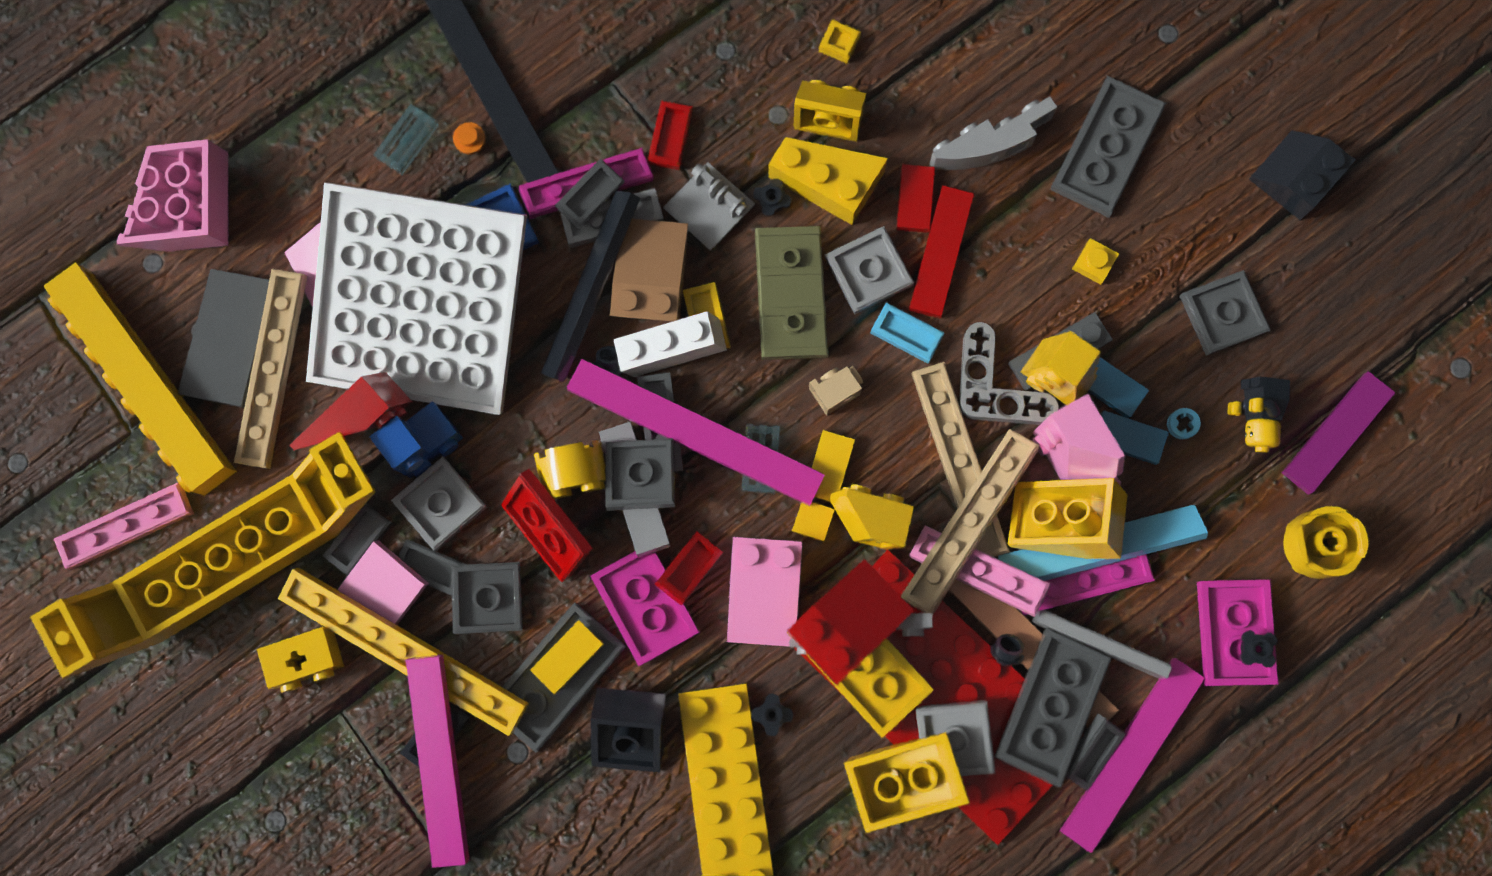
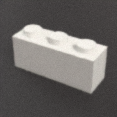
[614,311,727,377]

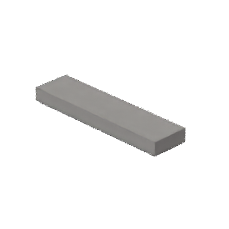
[599,422,671,558]
[1031,610,1172,678]

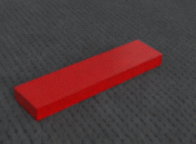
[908,185,974,319]

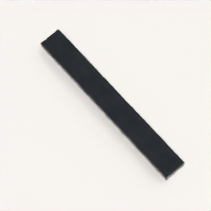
[425,0,558,215]

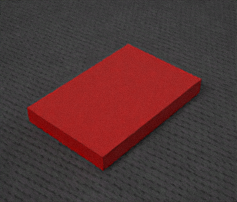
[501,468,593,582]

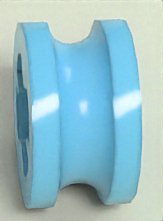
[1167,408,1201,439]

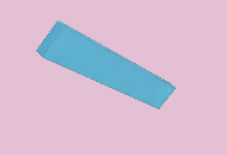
[998,504,1208,581]

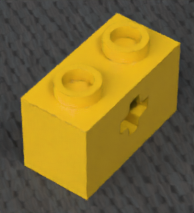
[257,627,344,693]

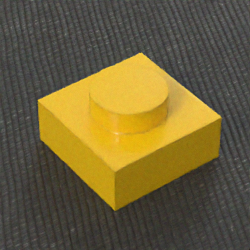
[1072,238,1119,285]

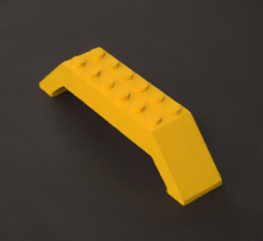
[30,432,376,678]

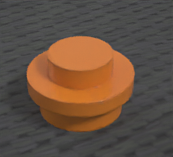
[453,122,486,155]

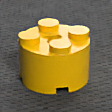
[534,440,606,499]
[1283,506,1368,579]

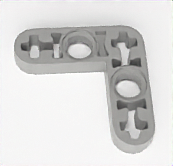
[959,322,1059,425]

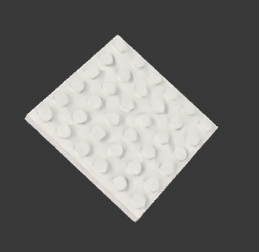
[306,182,527,415]

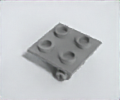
[663,162,755,251]

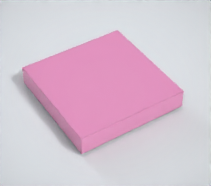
[338,540,429,625]

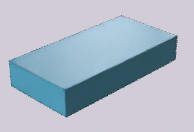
[870,302,945,364]

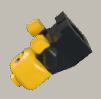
[1227,376,1290,453]

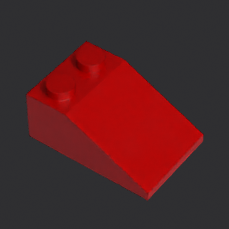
[290,372,413,450]
[787,559,914,685]

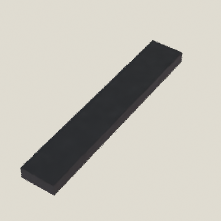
[541,191,640,382]

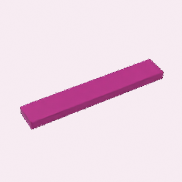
[406,654,470,868]
[1060,658,1205,853]

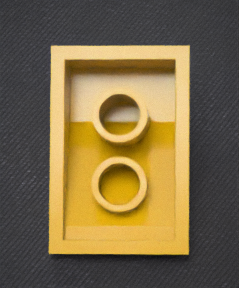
[1008,478,1127,559]
[844,732,969,833]

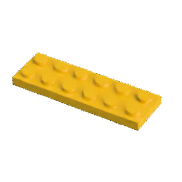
[678,684,774,876]

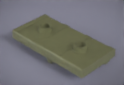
[755,226,829,360]

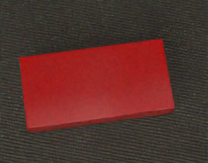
[647,101,693,171]
[896,164,935,233]
[654,531,723,606]

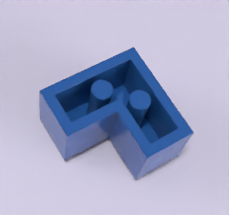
[369,401,464,478]

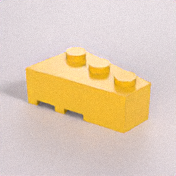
[768,137,888,225]
[1020,331,1100,405]

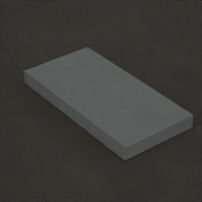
[1050,76,1167,218]
[178,269,269,408]
[502,602,627,753]
[994,628,1111,787]

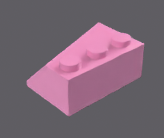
[116,140,228,251]
[1033,394,1125,486]

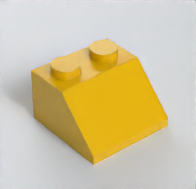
[794,80,866,141]

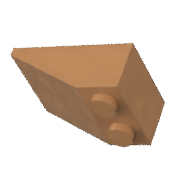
[610,219,689,322]

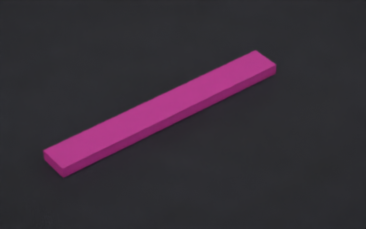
[566,359,825,506]

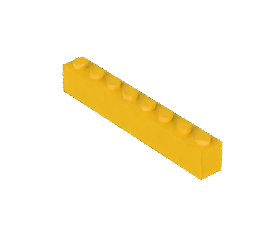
[44,262,237,496]

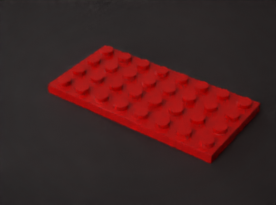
[794,550,1083,845]

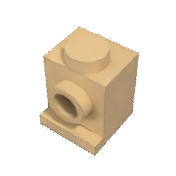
[809,366,863,416]

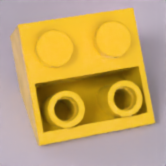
[830,485,914,550]

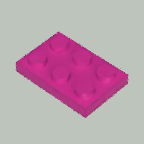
[591,551,700,666]
[1197,580,1278,686]

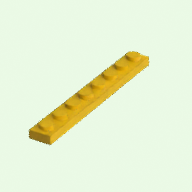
[278,568,529,736]

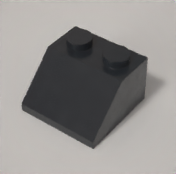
[1249,130,1355,220]
[590,688,666,773]

